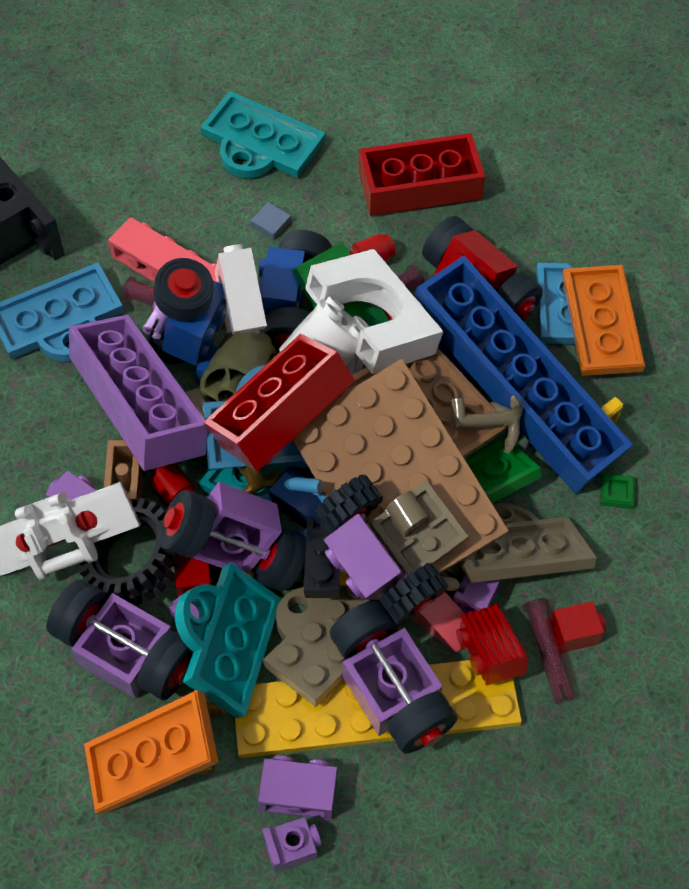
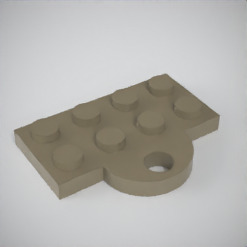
[458,503,597,583]
[263,585,399,707]

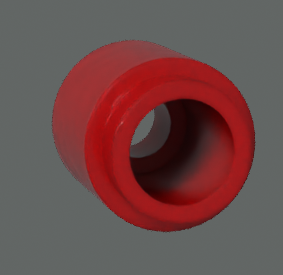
[350,234,396,263]
[151,464,197,506]

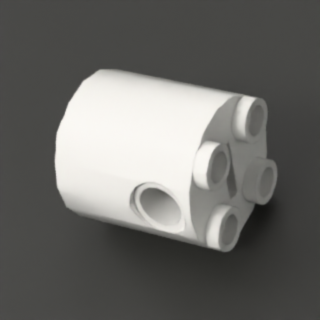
[279,295,369,367]

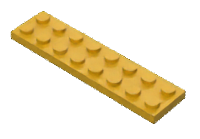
[235,660,521,759]

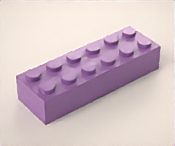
[69,315,208,471]

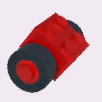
[422,216,543,321]

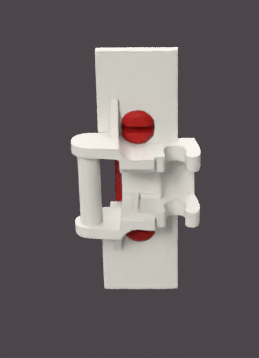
[0,482,141,580]

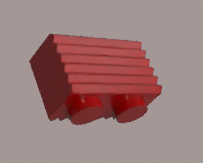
[456,604,528,686]

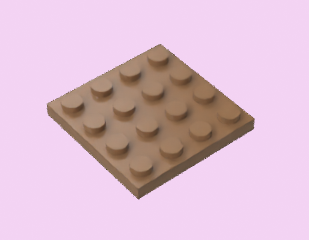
[337,348,508,459]

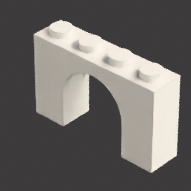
[215,244,267,335]
[305,249,443,374]

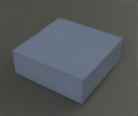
[250,202,291,240]

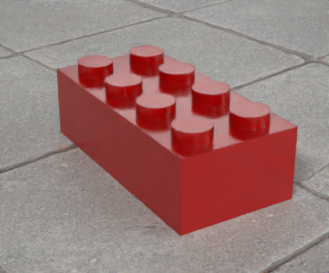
[358,133,485,216]
[203,333,355,472]

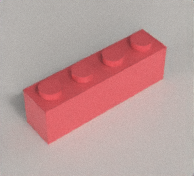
[108,217,216,282]

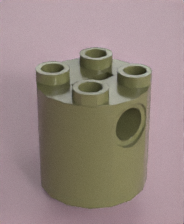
[200,332,277,402]

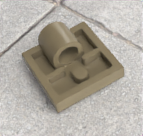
[370,480,469,574]

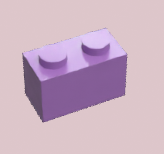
[258,755,337,820]

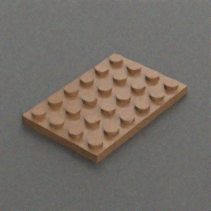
[293,359,509,574]

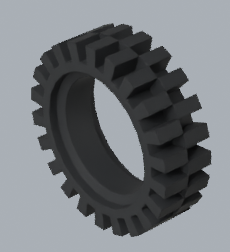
[78,498,183,605]

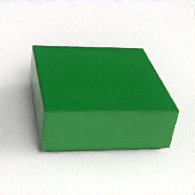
[600,473,634,509]

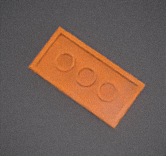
[562,265,645,376]
[84,690,219,814]

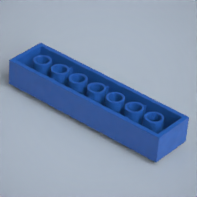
[414,256,633,495]

